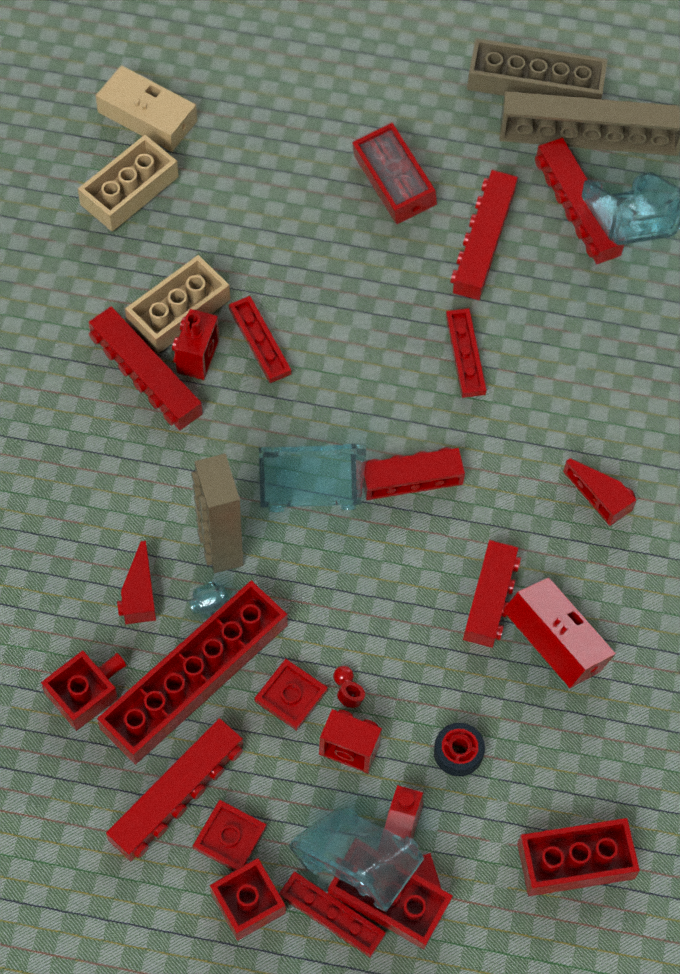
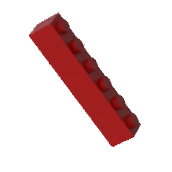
[535,137,625,265]
[450,170,518,301]
[88,306,203,431]
[106,718,243,862]

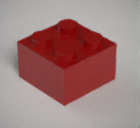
[319,709,382,774]
[210,858,286,941]

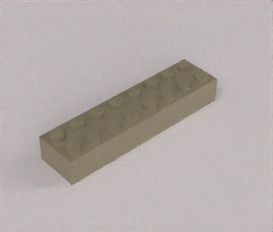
[499,91,680,156]

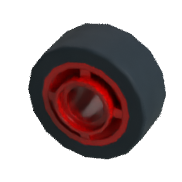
[434,723,485,776]

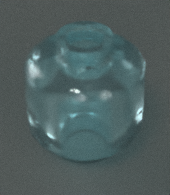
[189,582,229,619]

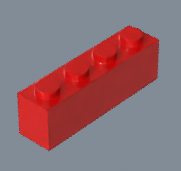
[361,447,465,500]
[463,540,521,648]

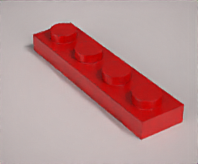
[229,296,291,383]
[445,308,487,398]
[279,871,386,958]

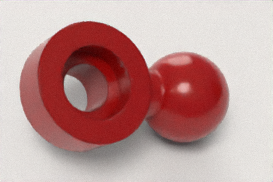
[333,666,365,708]

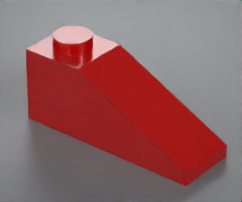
[563,458,637,526]
[117,541,156,625]
[378,785,424,867]

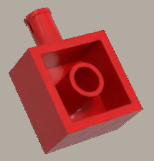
[172,309,219,380]
[41,650,126,731]

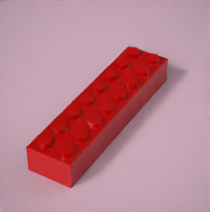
[97,580,288,765]

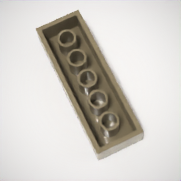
[467,38,608,99]
[191,453,243,573]

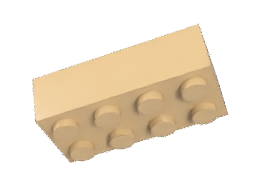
[78,135,179,232]
[125,255,230,354]

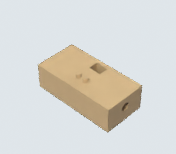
[95,65,197,152]

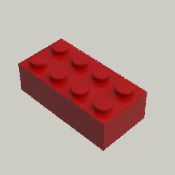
[517,818,640,897]
[328,840,453,950]

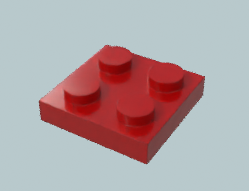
[254,659,328,731]
[193,799,267,871]

